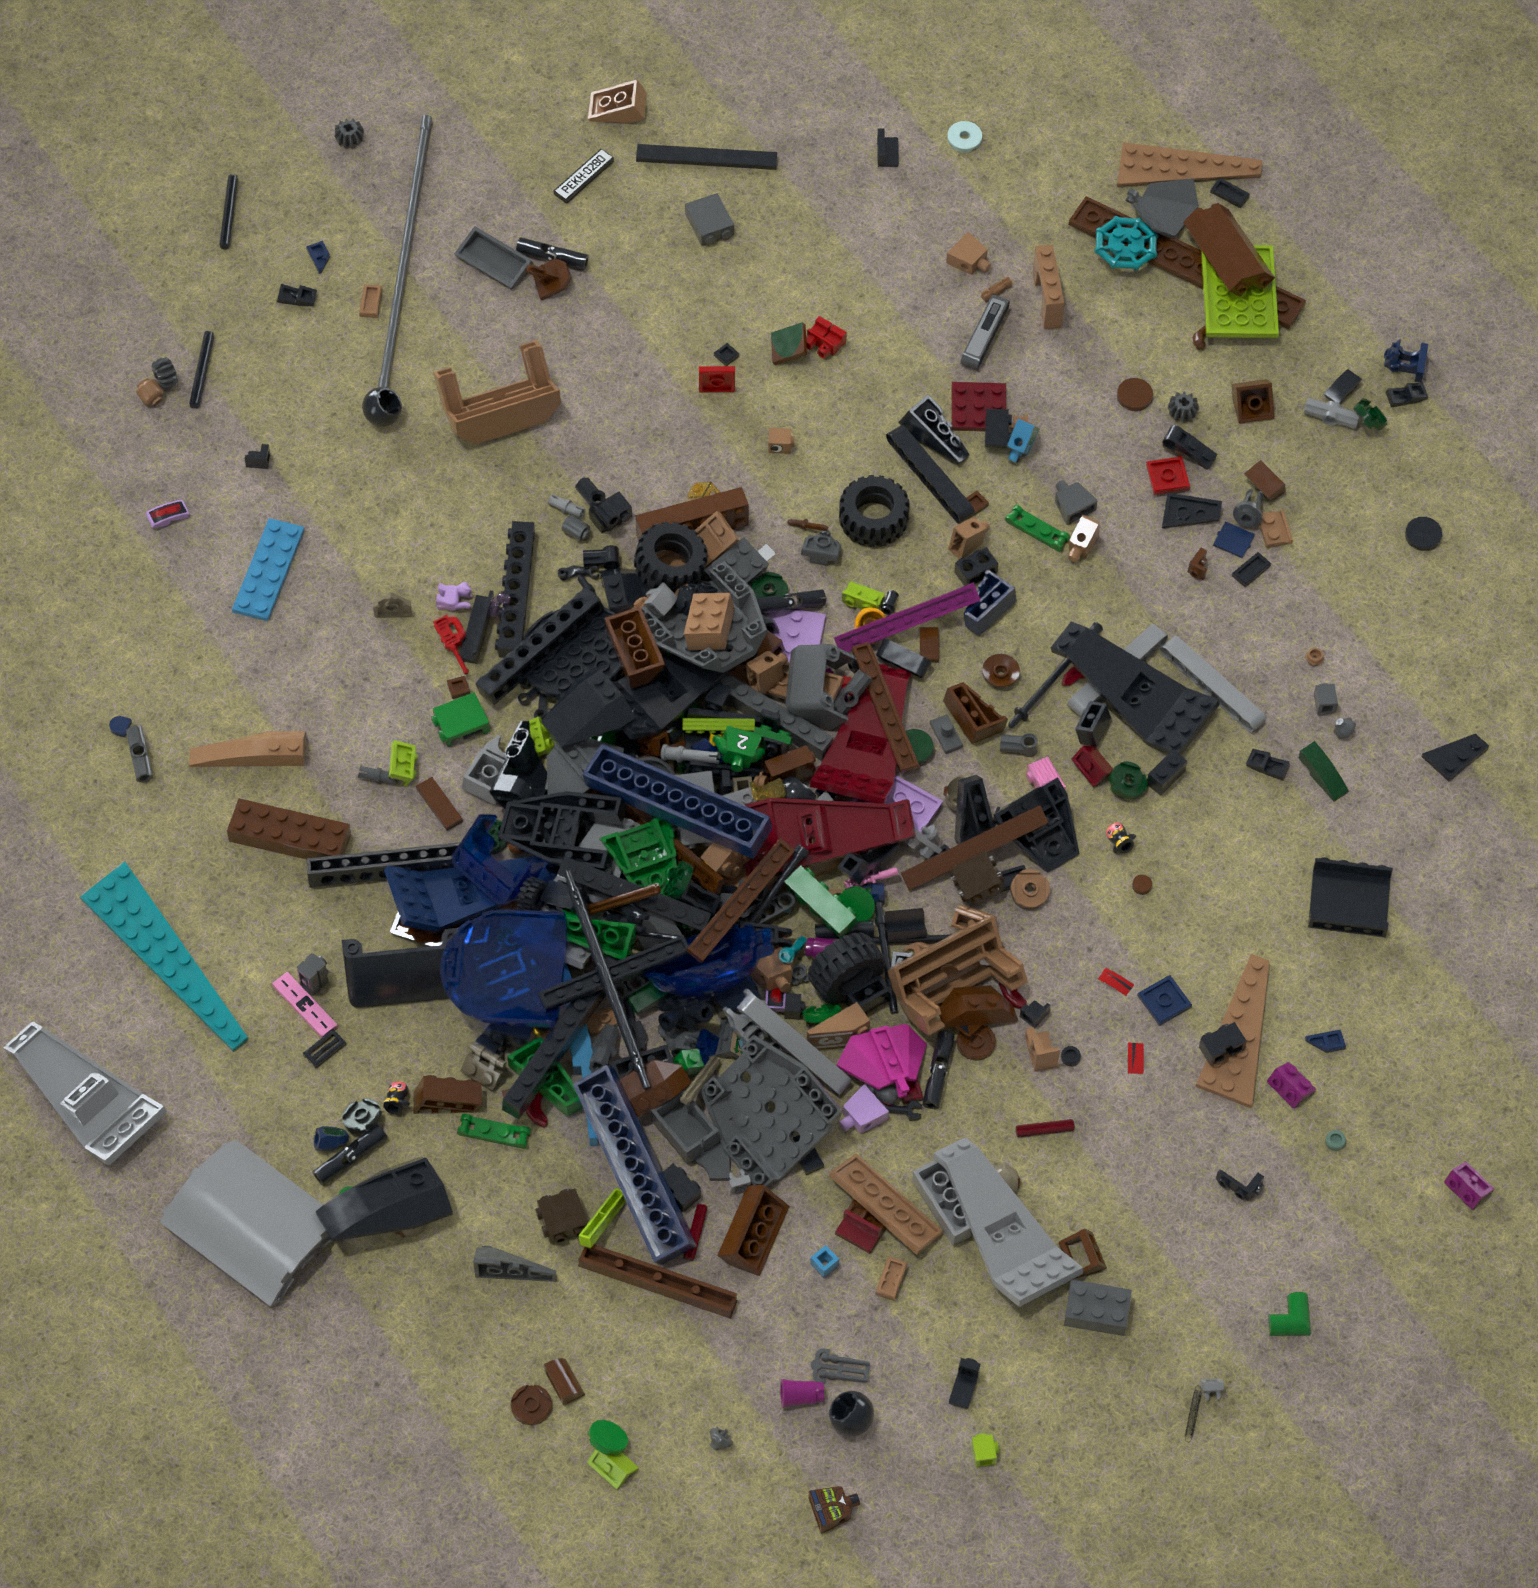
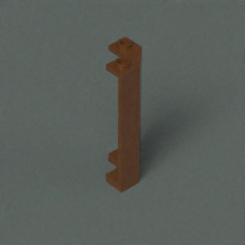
[1183,203,1275,297]

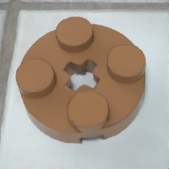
[1010,869,1050,909]

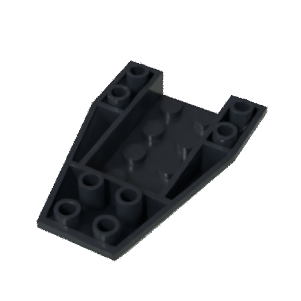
[316,1157,453,1241]

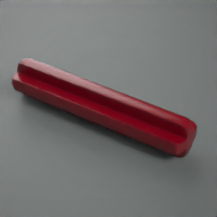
[1015,1119,1075,1137]
[684,1204,707,1261]

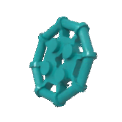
[1094,216,1158,271]

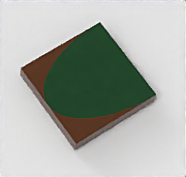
[771,322,807,365]

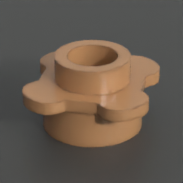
[753,771,769,793]

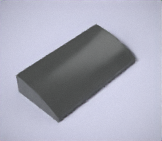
[454,226,534,289]

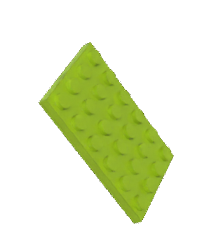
[1201,245,1279,338]

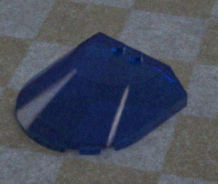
[440,909,567,1028]

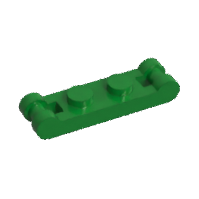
[1005,505,1071,552]
[457,1114,531,1149]

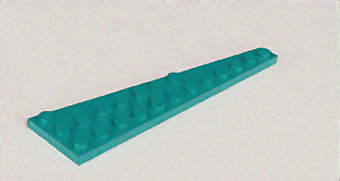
[80,861,248,1052]

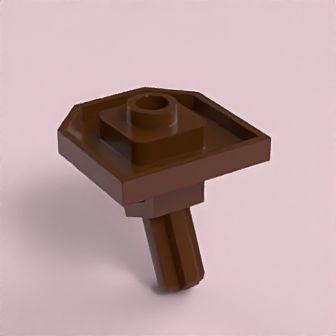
[526,259,571,300]

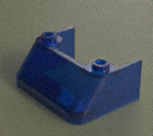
[452,814,548,905]

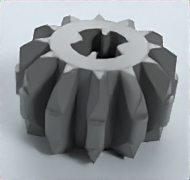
[334,118,364,148]
[151,357,178,389]
[1168,391,1199,422]

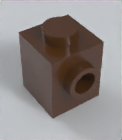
[638,730,670,756]

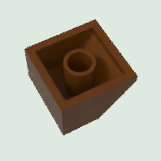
[1231,379,1275,423]

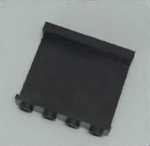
[684,707,765,783]
[1308,857,1393,938]

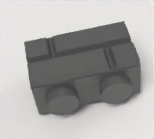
[297,953,329,996]

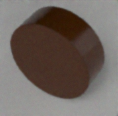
[1132,875,1152,895]

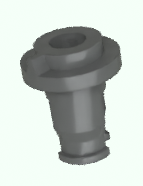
[1233,488,1264,527]

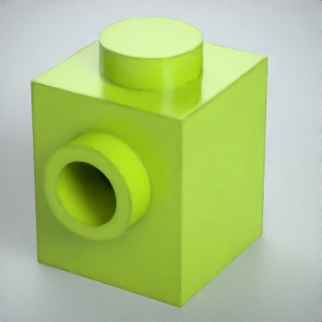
[971,1433,999,1468]

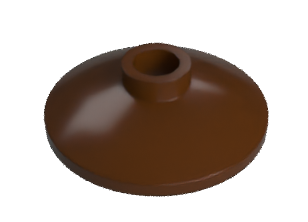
[982,654,1020,687]

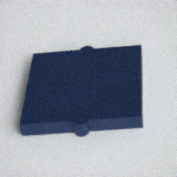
[1213,521,1255,558]

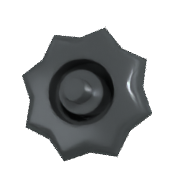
[1334,717,1356,739]
[710,1427,733,1450]

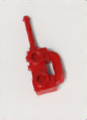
[433,614,469,675]

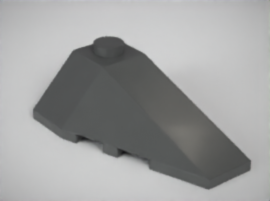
[473,1246,557,1282]

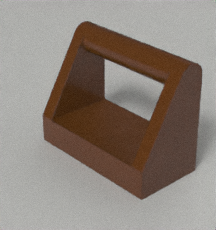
[1059,1228,1107,1279]

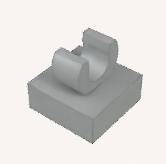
[729,1169,751,1195]
[1200,1378,1224,1400]

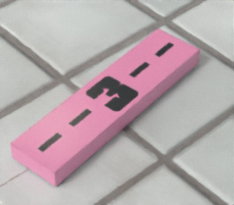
[272,972,338,1038]

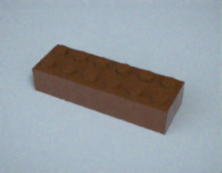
[635,487,749,542]
[227,798,351,859]

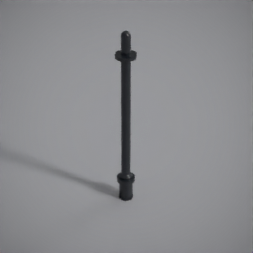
[1008,622,1103,729]

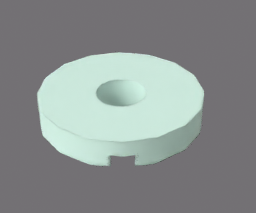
[947,121,982,153]

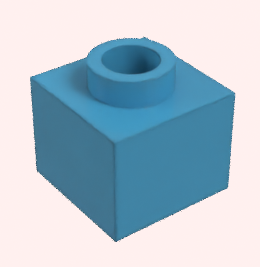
[810,1245,839,1278]

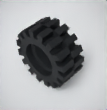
[517,876,547,915]

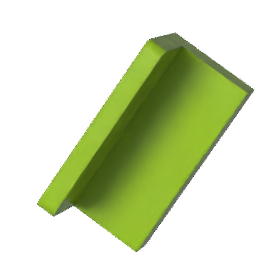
[587,1449,639,1489]

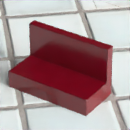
[1071,746,1113,787]
[835,1209,881,1254]

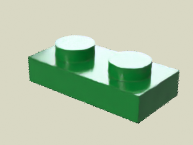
[753,725,794,746]

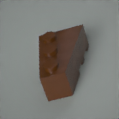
[943,682,1008,744]
[413,1075,482,1114]

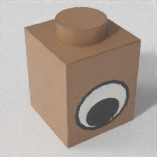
[768,428,795,454]

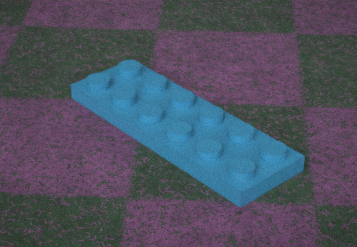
[232,518,305,621]

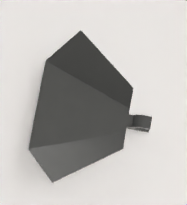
[1126,178,1199,238]
[547,736,624,794]

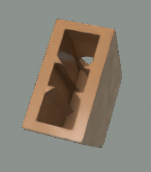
[946,232,991,275]
[1068,515,1099,562]
[948,517,990,559]
[746,651,788,695]
[748,947,792,992]

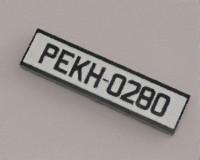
[553,149,614,204]

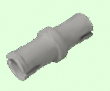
[548,494,586,519]

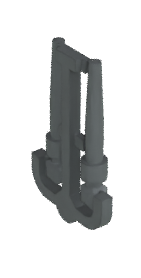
[811,1348,870,1384]

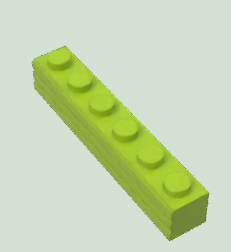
[682,718,755,733]
[579,1188,626,1248]

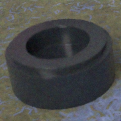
[1061,1046,1081,1067]

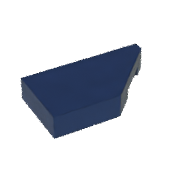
[306,240,330,274]
[1305,1029,1346,1053]

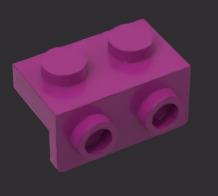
[1267,1062,1316,1108]

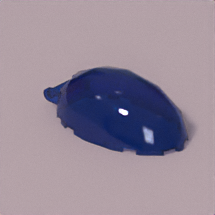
[643,924,774,997]

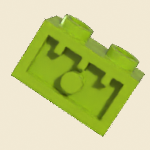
[841,581,885,610]
[529,717,554,756]
[389,740,417,786]

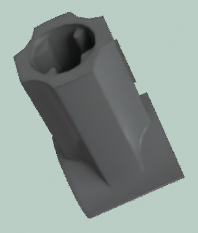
[1000,733,1038,757]

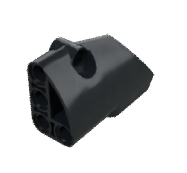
[489,721,548,809]

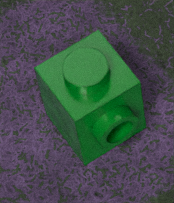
[673,1049,704,1078]

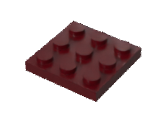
[951,382,1006,432]

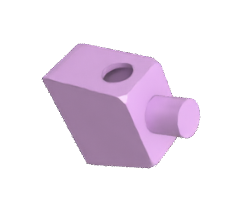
[839,1084,889,1133]

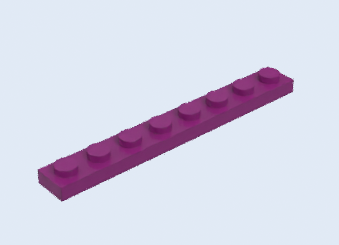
[833,583,981,652]

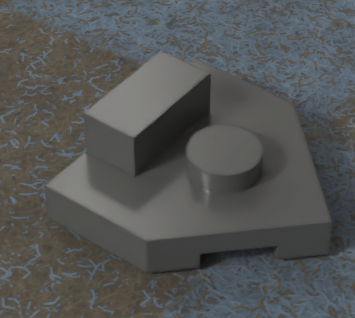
[801,530,841,566]

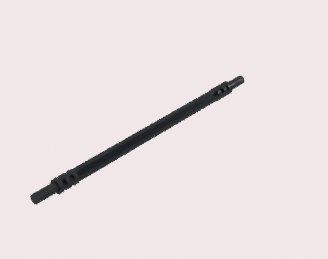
[563,870,651,1090]

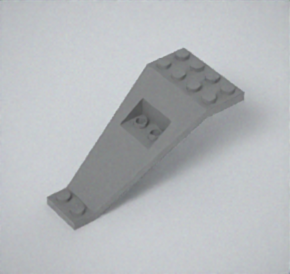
[3,1021,167,1166]

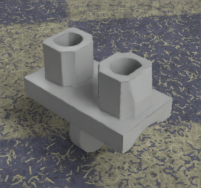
[905,825,942,859]

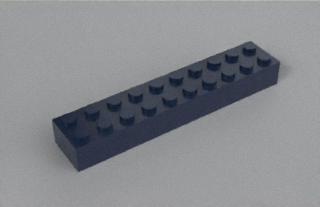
[582,744,773,859]
[573,1065,696,1265]

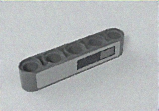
[960,295,1010,370]

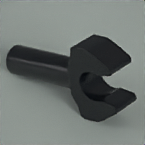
[885,1100,922,1121]

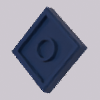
[1137,975,1192,1026]

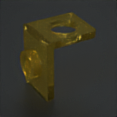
[687,481,720,498]
[749,778,786,801]

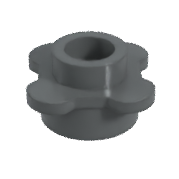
[791,965,809,985]

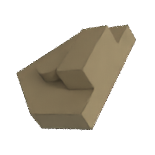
[373,592,412,618]

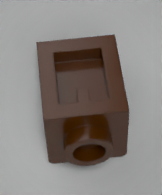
[1187,547,1208,580]

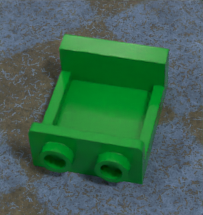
[431,692,490,747]

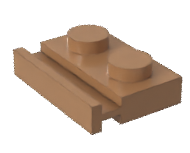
[1259,510,1293,548]

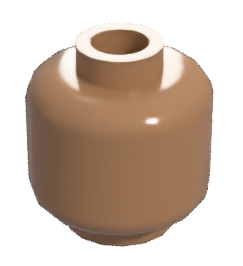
[136,378,164,406]

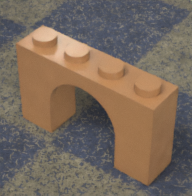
[1032,245,1064,329]

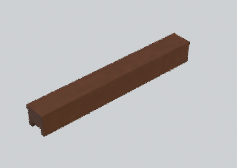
[578,1244,738,1319]

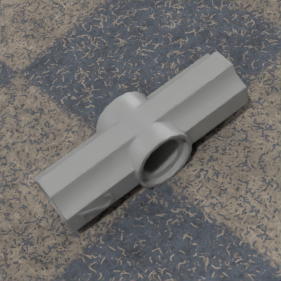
[1303,398,1360,429]

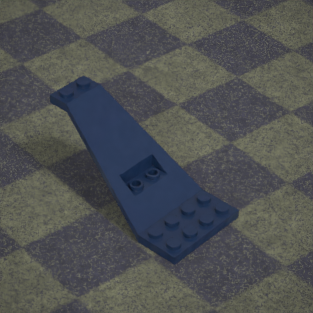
[384,856,560,932]

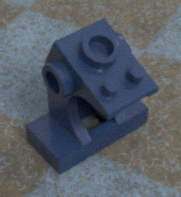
[1384,339,1428,383]

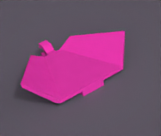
[836,1024,927,1098]

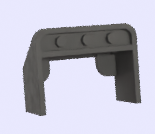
[785,644,855,731]

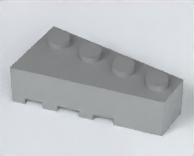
[912,1160,971,1246]

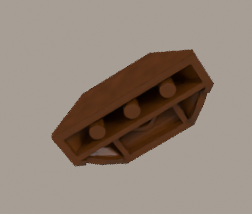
[939,985,1018,1027]
[620,1059,691,1117]

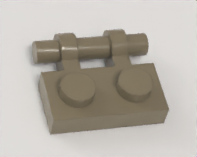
[460,1042,507,1091]

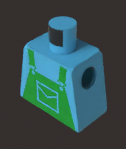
[1008,419,1040,463]

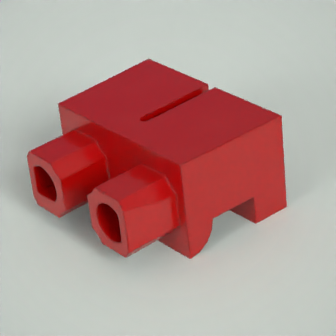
[806,316,847,359]

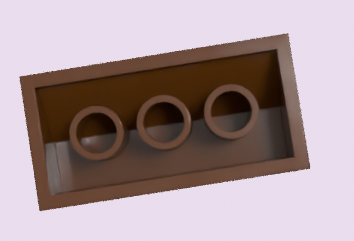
[605,606,665,689]
[717,1185,790,1276]

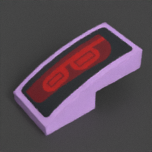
[146,500,190,528]
[766,988,786,1012]

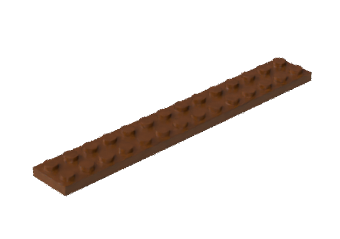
[1068,196,1306,329]

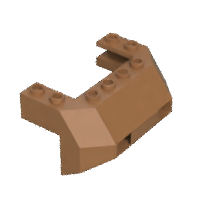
[433,340,561,444]
[887,916,1028,1035]

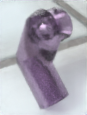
[489,592,510,617]

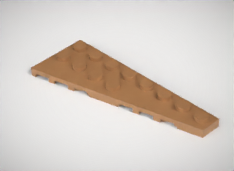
[1117,142,1263,188]
[1196,954,1269,1108]

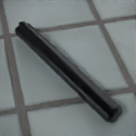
[219,174,238,249]
[189,331,214,409]

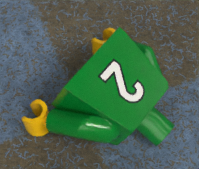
[709,726,765,772]

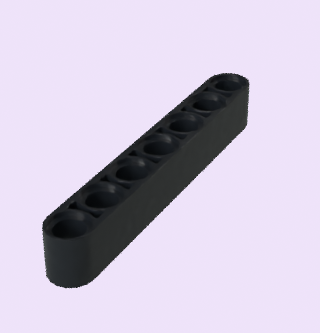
[886,425,975,524]

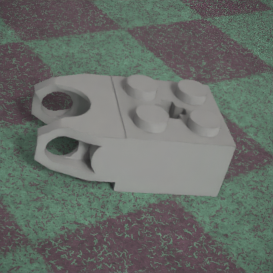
[462,735,506,806]
[723,989,784,1052]

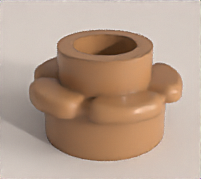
[1305,648,1324,665]

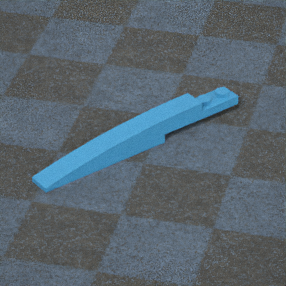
[561,961,598,1146]

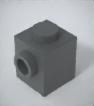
[1313,683,1338,714]

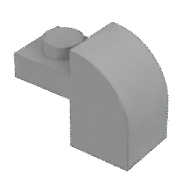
[644,582,677,617]

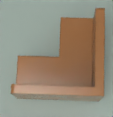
[1025,1027,1060,1072]

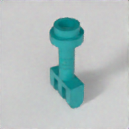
[779,936,807,963]

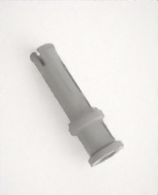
[661,744,720,764]

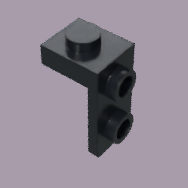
[675,581,718,615]
[1216,1169,1264,1202]
[949,1358,981,1409]

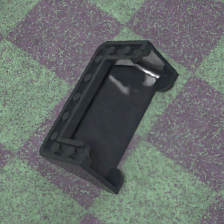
[342,928,467,1008]

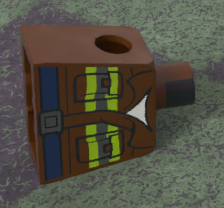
[808,1486,860,1534]

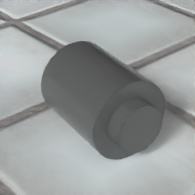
[561,515,591,542]

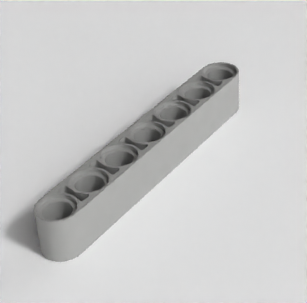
[1067,624,1168,717]
[1160,636,1266,733]
[737,992,852,1096]

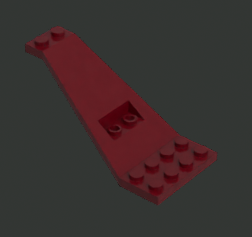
[810,664,912,804]
[744,798,916,877]

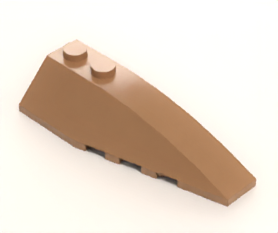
[189,731,306,767]

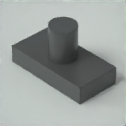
[930,714,963,754]

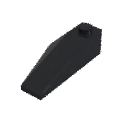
[898,395,969,464]

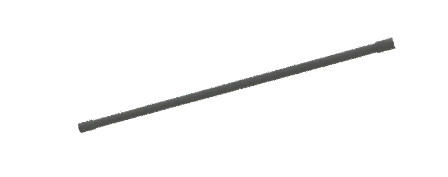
[378,115,432,388]

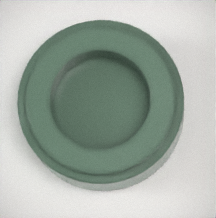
[1325,1130,1346,1151]

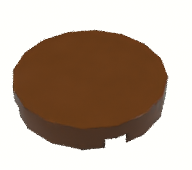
[1117,378,1153,411]
[956,1025,996,1061]
[511,1385,552,1426]

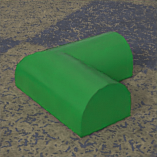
[1268,1292,1311,1336]

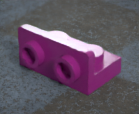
[1444,1161,1495,1209]

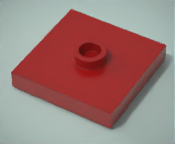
[699,366,735,393]
[1146,456,1190,495]

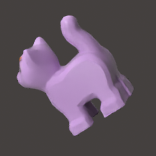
[436,582,473,611]

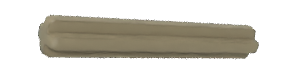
[680,1056,720,1106]

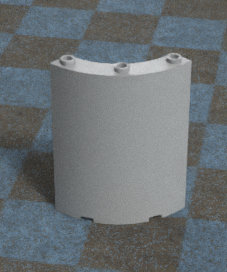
[160,1139,332,1306]

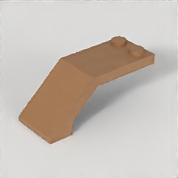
[656,511,740,569]

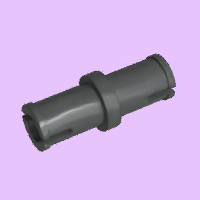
[358,766,397,785]

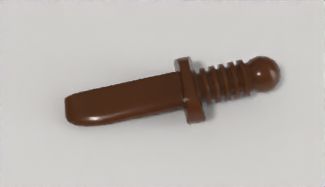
[787,519,829,531]

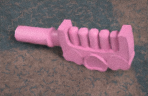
[844,867,898,888]

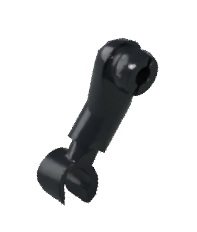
[558,565,600,580]

